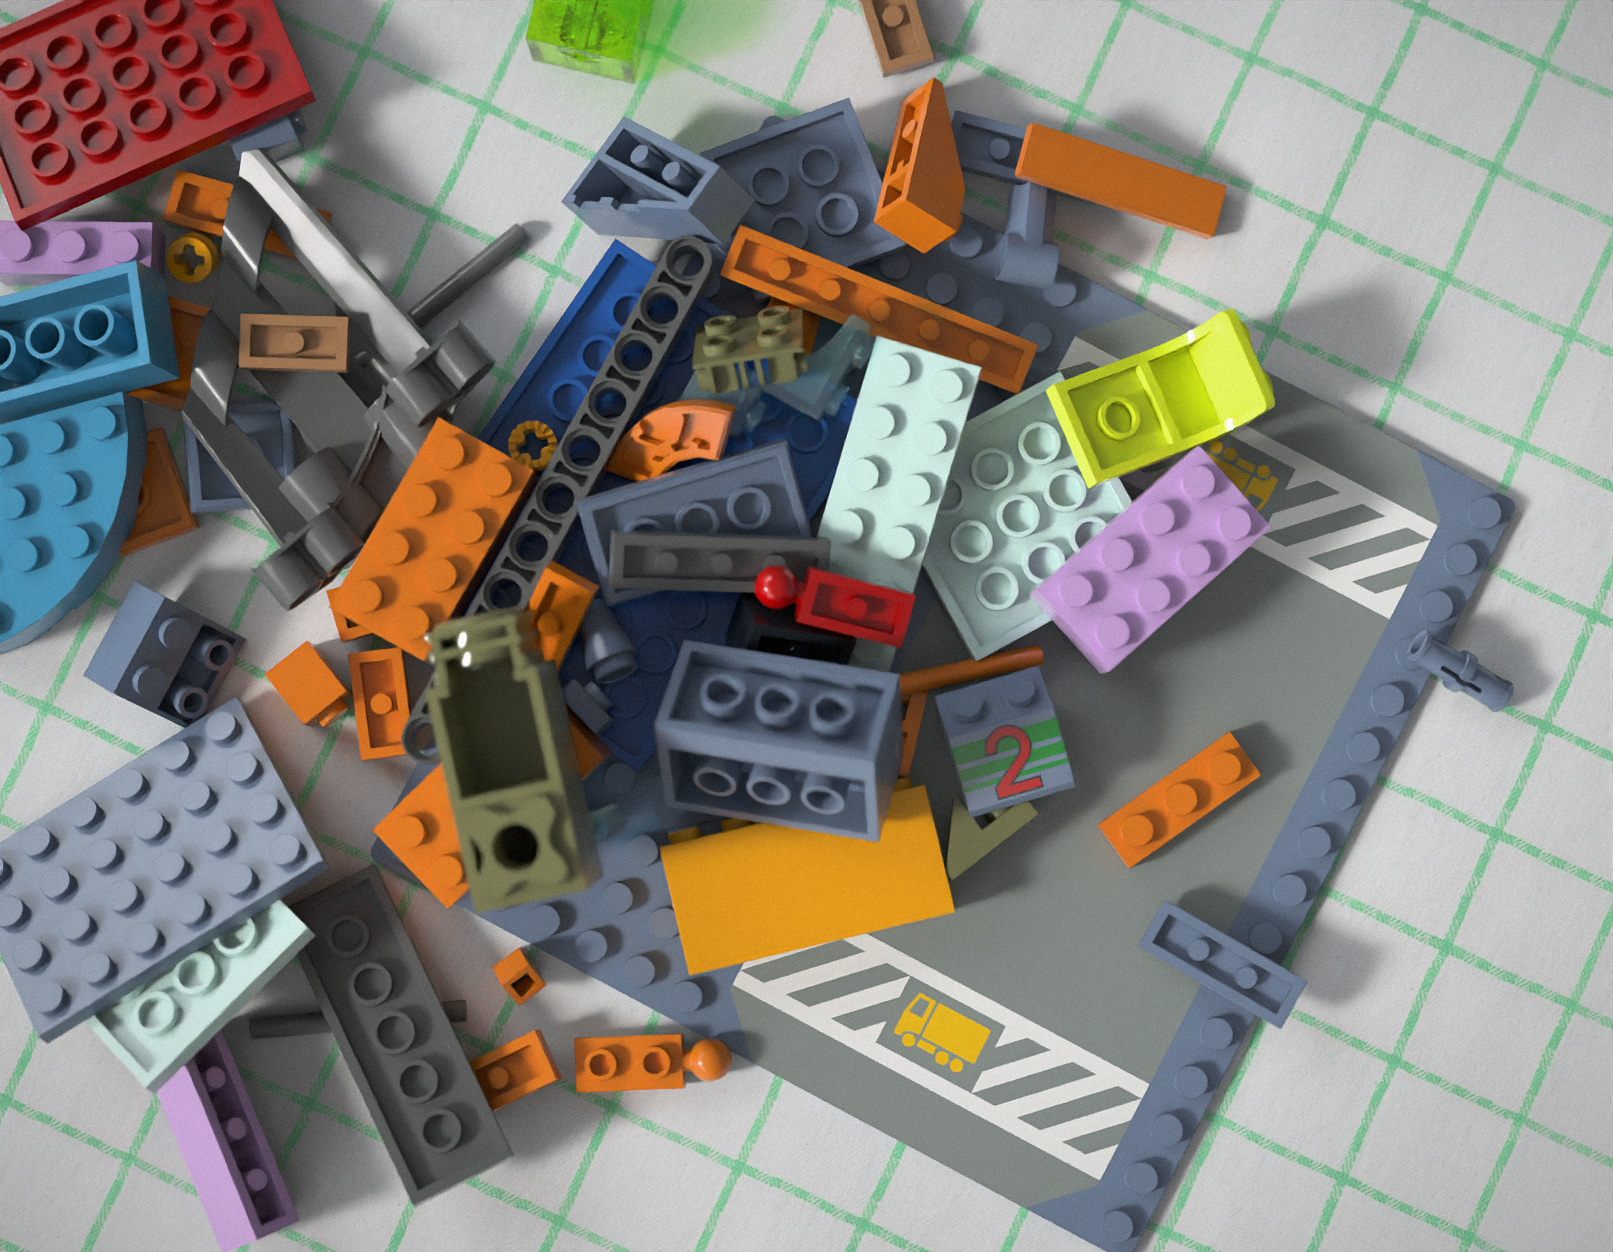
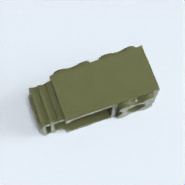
[424,606,603,914]

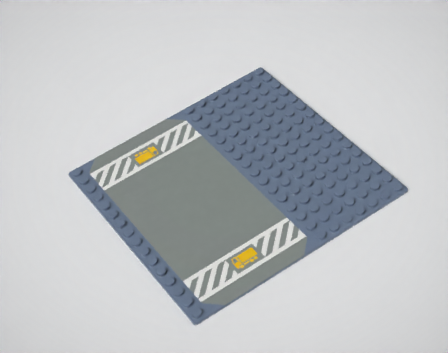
[371,116,1515,1252]

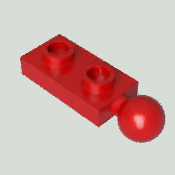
[755,565,916,648]

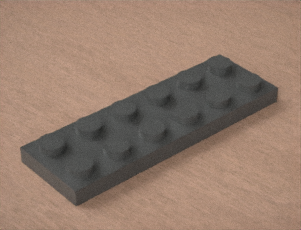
[288,864,515,1207]

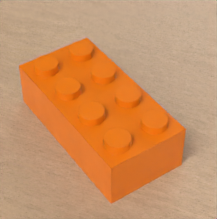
[329,417,539,666]
[373,701,613,909]

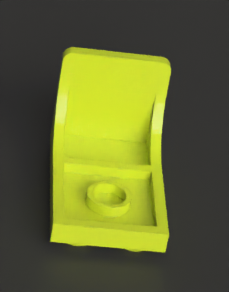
[1046,308,1275,489]

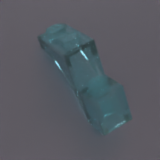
[679,314,876,438]

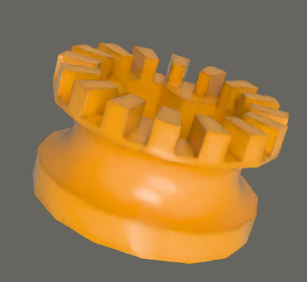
[166,231,220,284]
[508,420,558,472]

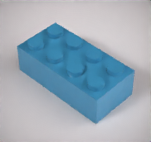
[0,260,180,425]

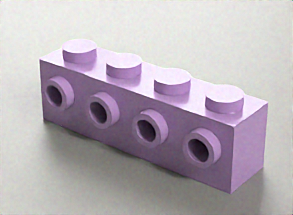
[157,1029,300,1252]

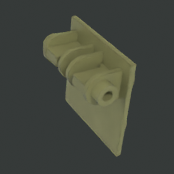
[692,306,809,395]

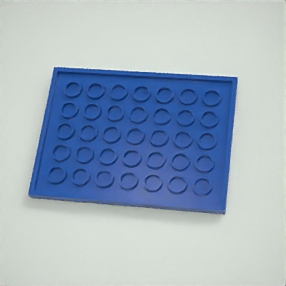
[459,238,857,773]

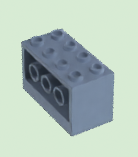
[654,640,903,842]

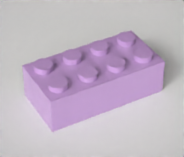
[1029,445,1271,674]

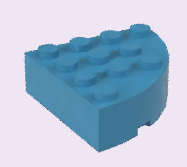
[0,391,148,654]

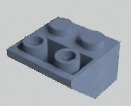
[83,581,246,728]

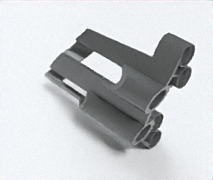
[183,147,496,611]

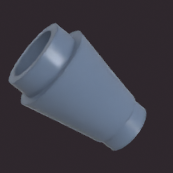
[579,599,638,684]

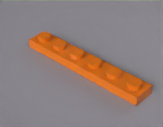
[719,224,1038,394]

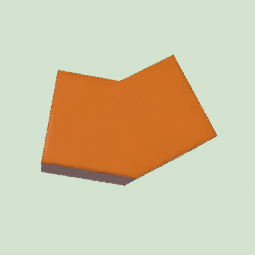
[492,947,547,1006]

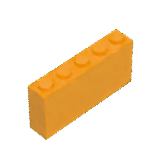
[660,777,955,976]

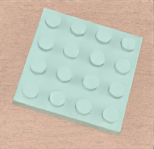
[922,371,1132,662]
[85,900,315,1095]

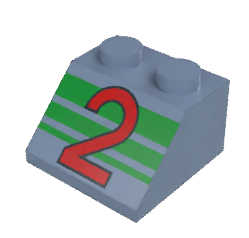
[934,666,1075,818]

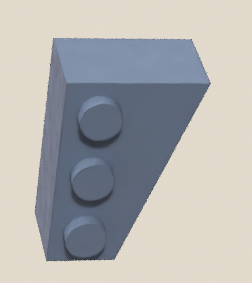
[561,116,755,244]

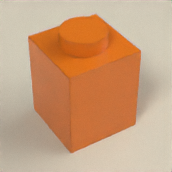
[264,641,353,728]

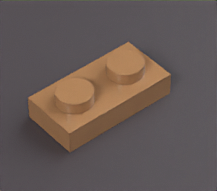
[858,0,934,78]
[239,314,351,373]

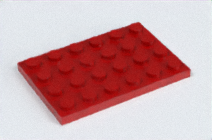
[0,0,317,231]

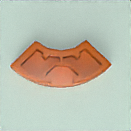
[606,399,737,482]

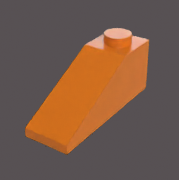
[874,77,965,254]

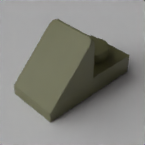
[945,795,1038,881]

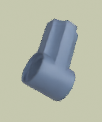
[995,181,1059,290]

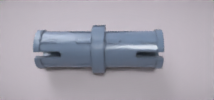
[1406,630,1514,712]

